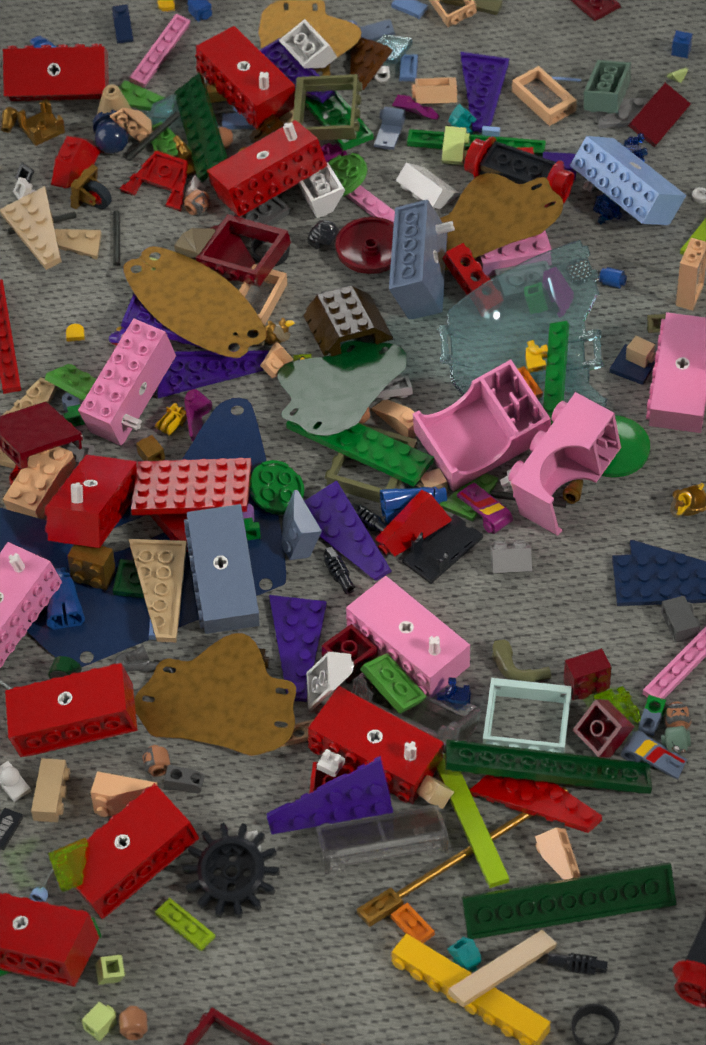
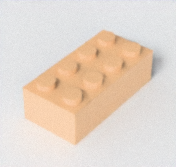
[3,447,77,519]

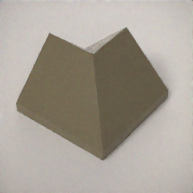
[174,228,215,258]

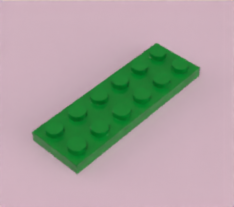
[305,90,374,151]

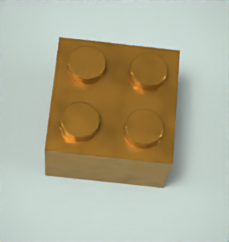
[68,544,116,590]

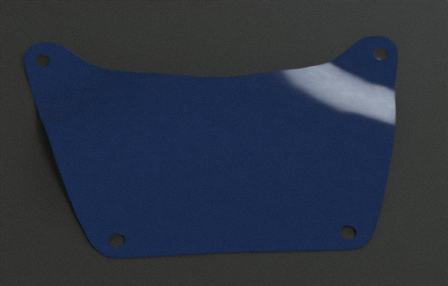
[0,398,286,667]

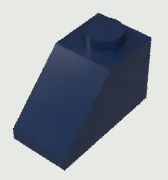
[111,4,133,44]

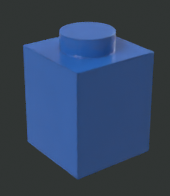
[187,0,212,22]
[671,30,693,59]

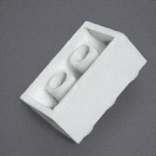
[279,19,337,68]
[298,162,345,218]
[396,163,460,209]
[306,652,354,711]

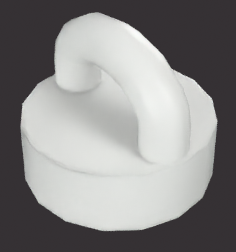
[374,66,390,82]

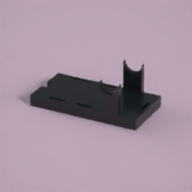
[402,514,483,584]

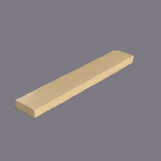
[448,930,557,1007]

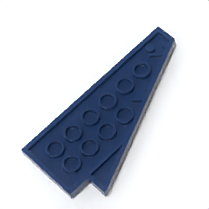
[612,540,706,606]

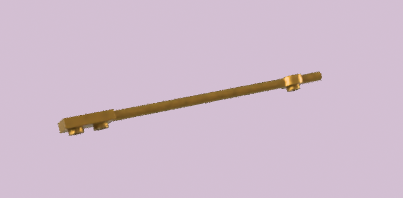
[357,786,568,927]

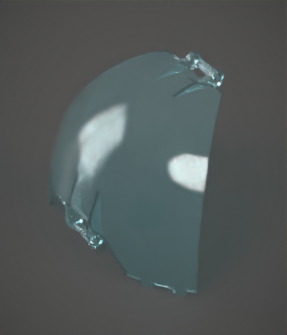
[438,240,610,410]

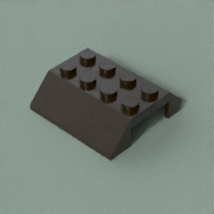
[303,285,393,357]

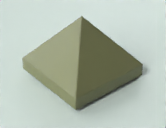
[647,314,666,333]

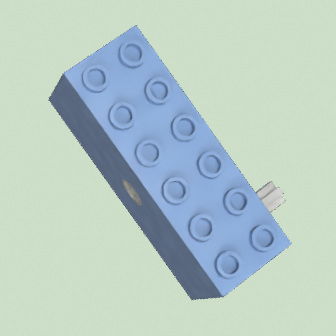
[570,136,687,225]

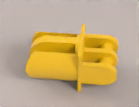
[155,403,187,436]

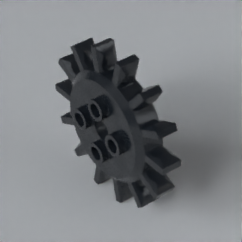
[182,823,280,918]

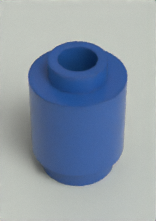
[599,267,627,288]

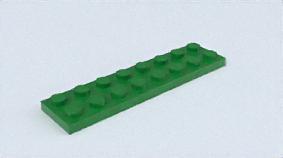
[286,409,434,486]

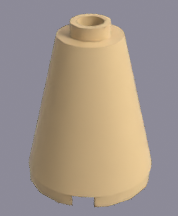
[98,85,131,114]

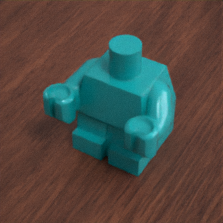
[448,104,477,134]
[447,937,481,974]

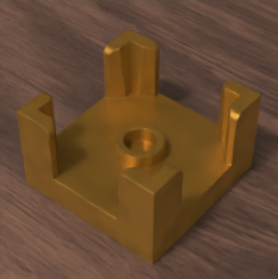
[17,99,65,146]

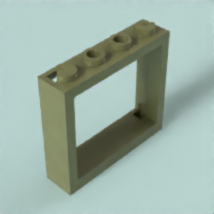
[293,74,362,140]
[325,423,418,503]

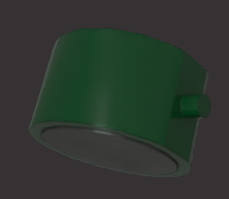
[48,656,82,680]

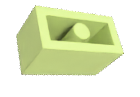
[442,126,470,165]

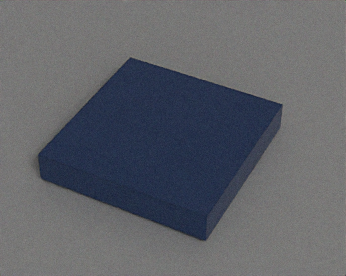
[609,344,655,385]

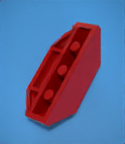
[51,136,100,189]

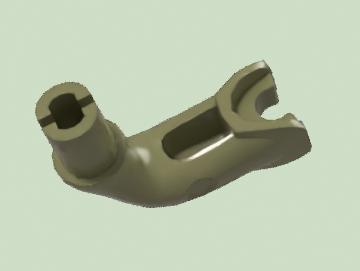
[492,639,551,682]

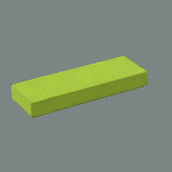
[155,898,216,951]

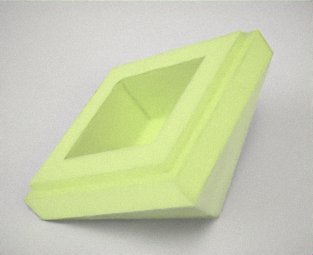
[667,68,688,83]

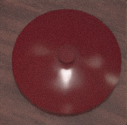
[336,217,394,274]

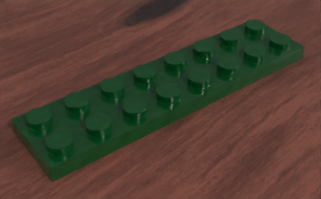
[174,73,227,182]

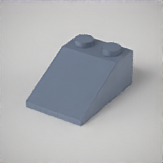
[282,490,322,560]

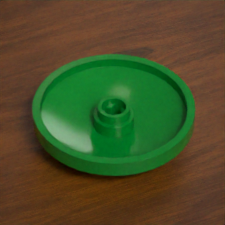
[601,415,650,478]

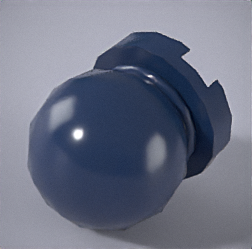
[92,110,129,154]

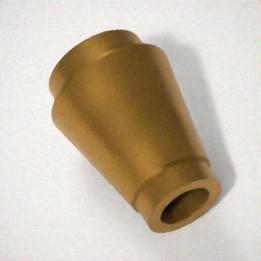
[1,107,18,133]
[563,479,584,504]

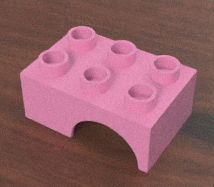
[413,360,551,491]
[508,392,621,536]

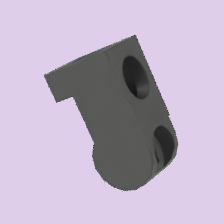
[164,765,205,793]

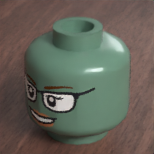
[661,726,691,753]

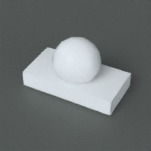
[0,761,31,802]

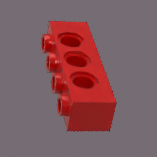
[442,243,503,316]

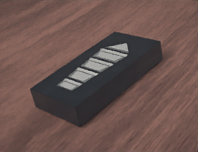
[0,807,23,851]

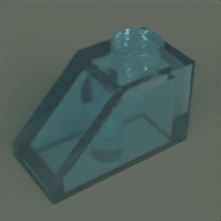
[147,94,177,129]

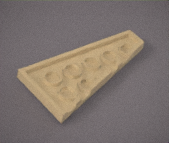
[0,186,62,270]
[129,539,187,642]

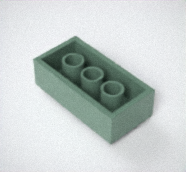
[584,60,631,114]

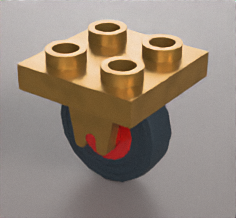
[70,164,112,210]

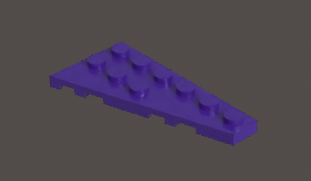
[121,293,230,349]
[304,480,392,581]
[269,595,327,702]
[267,756,393,835]

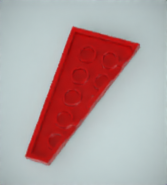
[470,775,603,833]

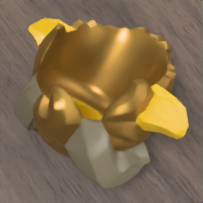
[253,318,295,346]
[670,483,706,518]

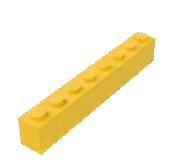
[391,933,551,1045]

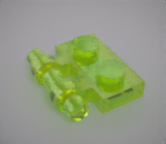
[593,686,641,722]

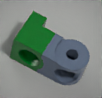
[62,393,85,427]
[638,695,666,736]

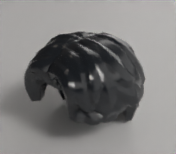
[307,220,339,249]

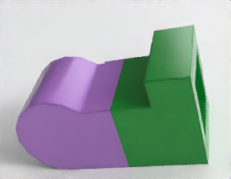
[242,504,261,541]

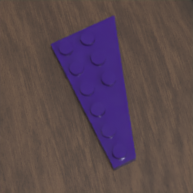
[260,38,335,103]
[460,52,510,133]
[157,350,270,398]

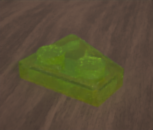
[48,837,88,892]

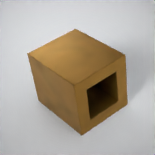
[136,435,165,461]

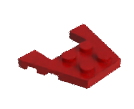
[120,151,188,212]

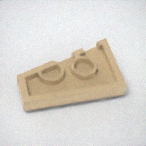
[55,229,102,260]

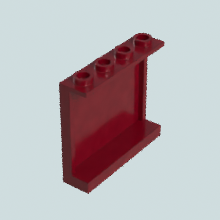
[0,401,83,469]

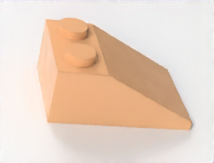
[90,771,158,817]

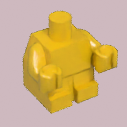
[525,340,548,373]

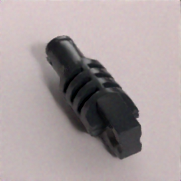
[352,503,388,534]
[323,547,355,594]
[547,953,608,976]

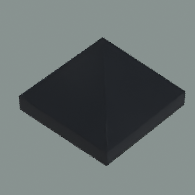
[15,162,35,183]

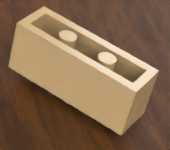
[31,758,70,822]

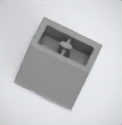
[490,539,532,573]

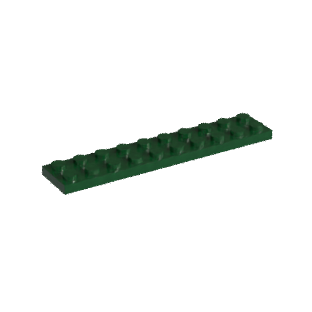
[445,739,652,794]
[461,862,677,939]

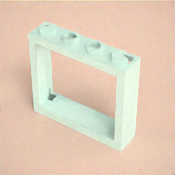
[483,678,572,753]

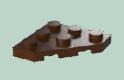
[350,37,393,90]

